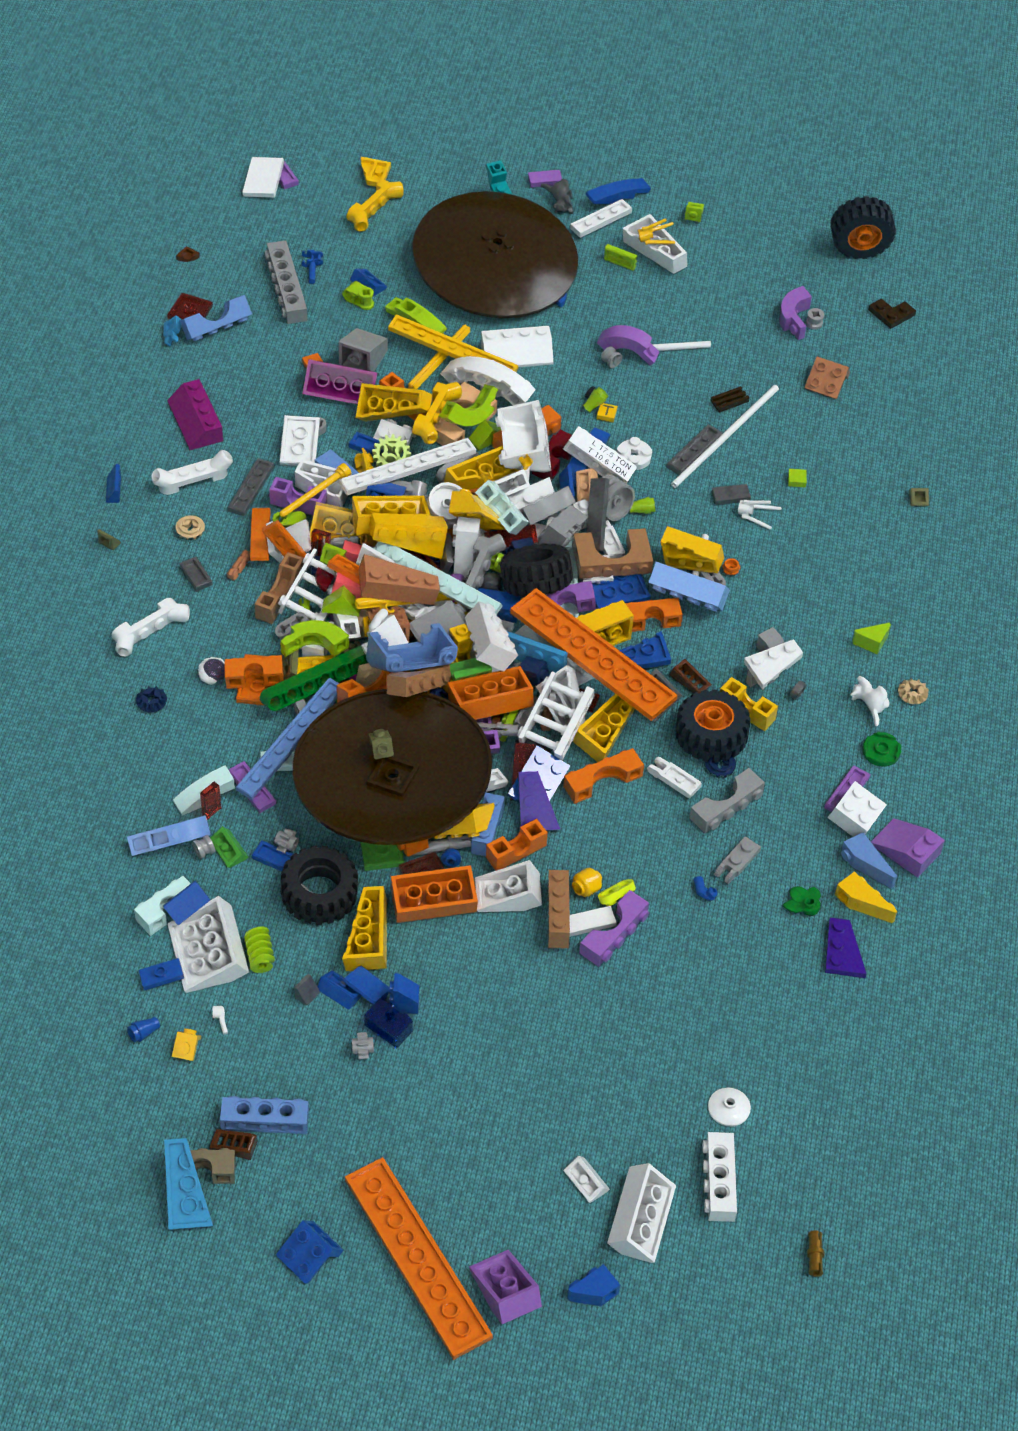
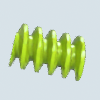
[244,927,275,973]

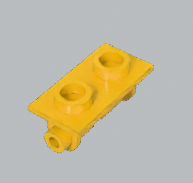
[354,448,374,473]

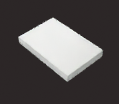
[242,157,284,198]
[280,415,320,466]

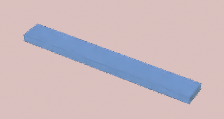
[236,678,339,800]

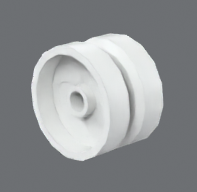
[426,482,462,529]

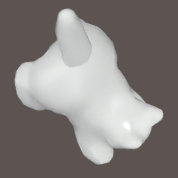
[850,676,889,726]

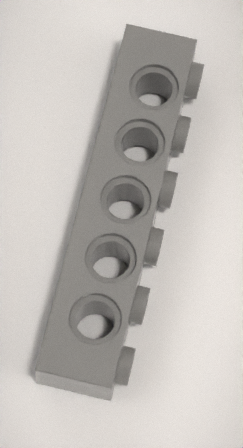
[264,240,307,324]

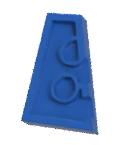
[620,631,671,669]

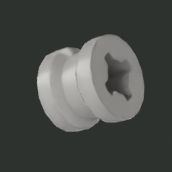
[806,308,824,330]
[601,346,623,368]
[192,835,215,859]

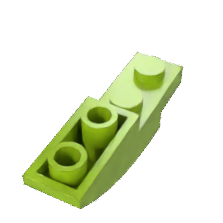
[385,297,447,333]

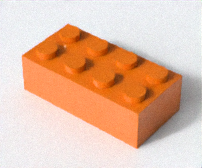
[448,666,534,720]
[390,865,478,923]

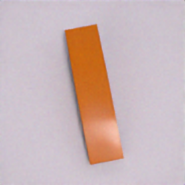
[250,508,271,561]

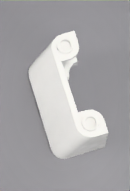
[495,400,551,473]

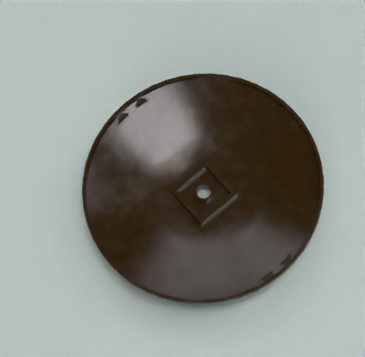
[412,191,578,318]
[293,689,492,845]

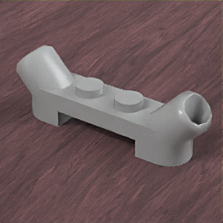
[455,534,507,613]

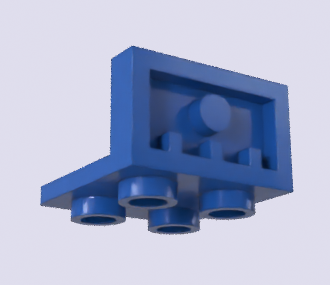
[276,1220,344,1284]

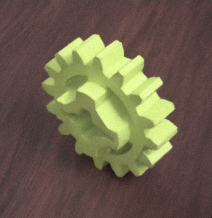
[372,434,411,467]

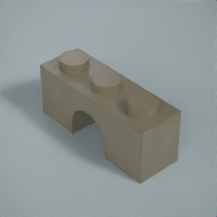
[190,1148,236,1184]

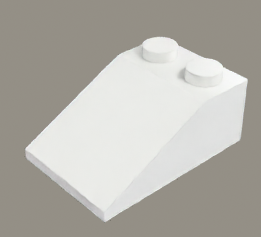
[475,860,542,912]

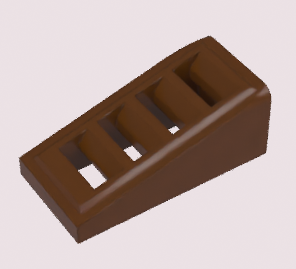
[669,659,712,694]
[209,1129,258,1160]

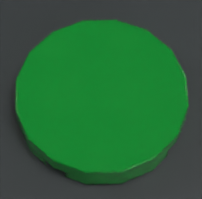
[863,732,901,767]

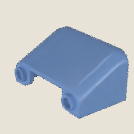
[366,623,458,672]

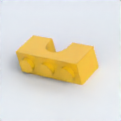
[720,677,778,731]

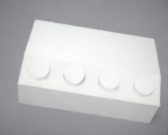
[167,896,249,993]

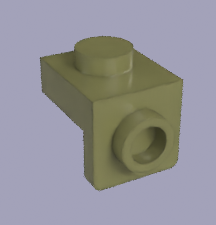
[369,729,394,759]

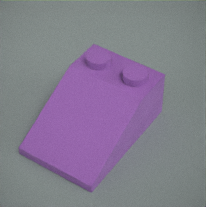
[871,818,945,878]
[469,1250,542,1324]

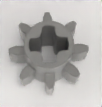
[274,828,299,853]
[352,1032,374,1059]

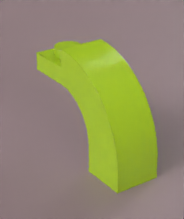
[439,384,498,426]
[280,620,349,657]

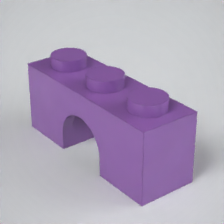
[269,477,327,515]
[546,581,596,613]

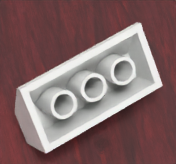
[481,326,553,367]
[607,1163,676,1263]

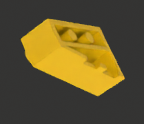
[660,526,724,573]

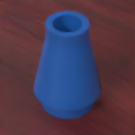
[127,1017,160,1042]

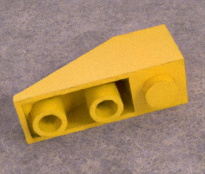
[835,872,897,923]

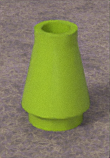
[583,387,609,412]
[630,497,656,514]

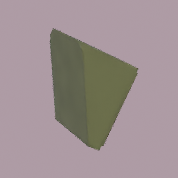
[909,488,929,506]
[97,529,121,550]

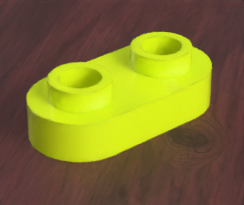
[598,879,636,906]

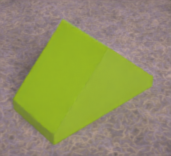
[469,420,501,451]
[322,585,360,616]
[852,622,891,655]

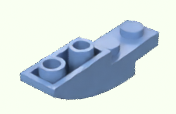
[127,815,211,856]

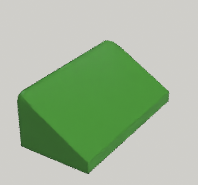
[210,826,249,868]

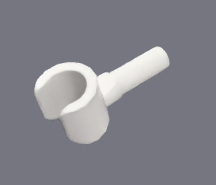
[213,1006,228,1035]

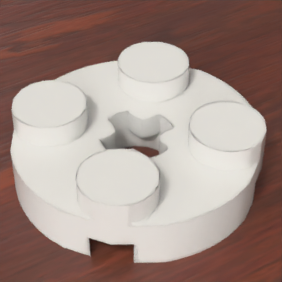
[617,437,652,470]

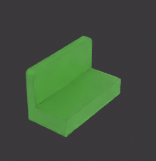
[449,658,492,681]

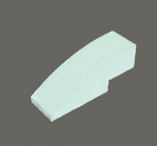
[173,765,235,816]

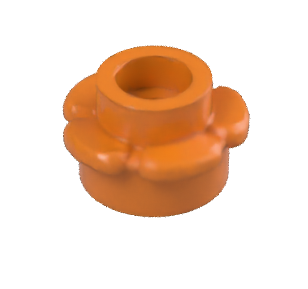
[722,558,740,575]

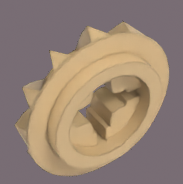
[176,516,205,540]
[898,678,929,704]

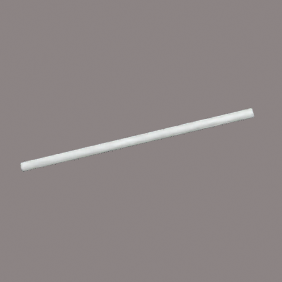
[671,385,779,488]

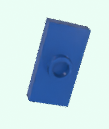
[139,958,184,991]

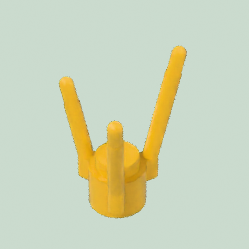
[638,219,675,245]

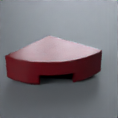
[315,567,334,592]

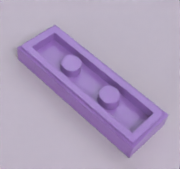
[228,761,276,813]
[824,765,871,812]

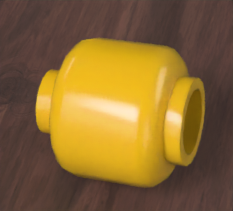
[572,867,602,897]

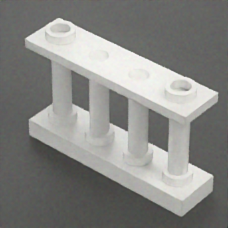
[278,548,337,621]
[517,672,595,761]

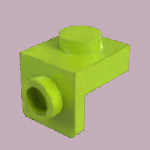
[685,202,704,222]
[320,543,347,573]

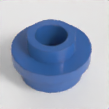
[441,848,461,867]

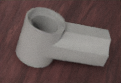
[391,480,427,496]

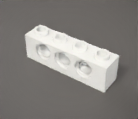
[702,1132,737,1222]

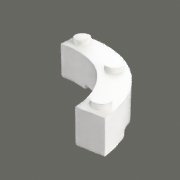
[440,356,536,405]

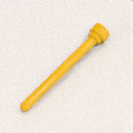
[279,463,351,517]

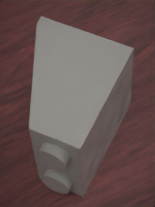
[339,328,388,371]
[410,601,467,642]

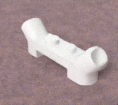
[151,450,233,495]
[111,598,190,656]

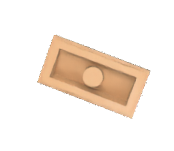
[576,468,598,502]

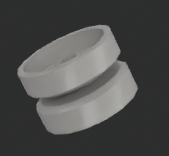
[602,475,635,521]

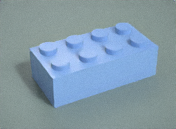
[648,562,730,612]

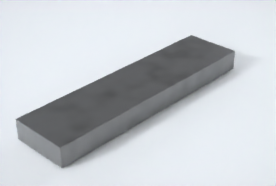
[667,424,723,475]
[228,458,274,516]
[587,478,609,551]

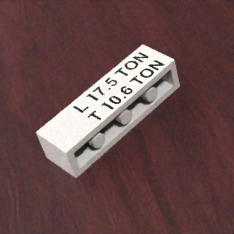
[563,426,637,483]

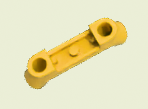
[346,179,404,232]
[412,382,462,444]

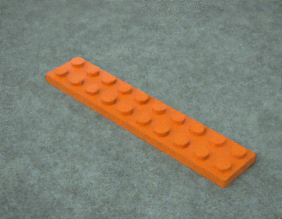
[510,588,678,721]
[345,1157,493,1360]

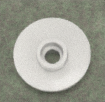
[708,1088,751,1127]

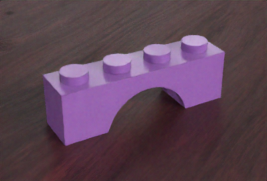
[579,890,649,967]

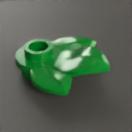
[783,886,821,916]

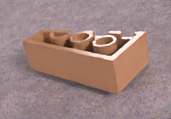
[358,554,440,605]

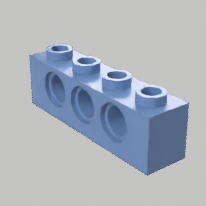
[220,1096,309,1134]

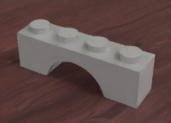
[689,768,765,833]

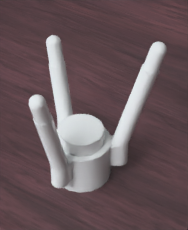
[738,500,782,529]

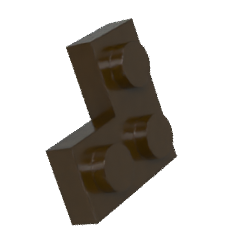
[868,298,916,329]

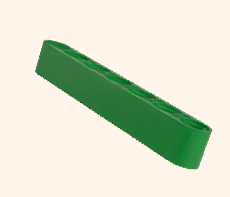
[260,644,368,711]

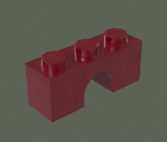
[532,430,572,481]

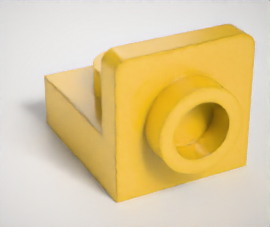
[449,624,473,656]

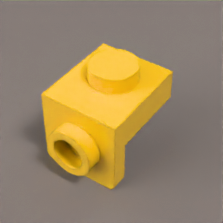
[172,1028,201,1061]

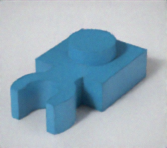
[163,316,181,347]

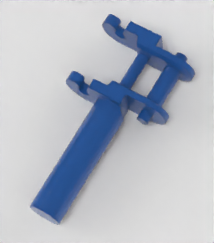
[301,250,323,284]

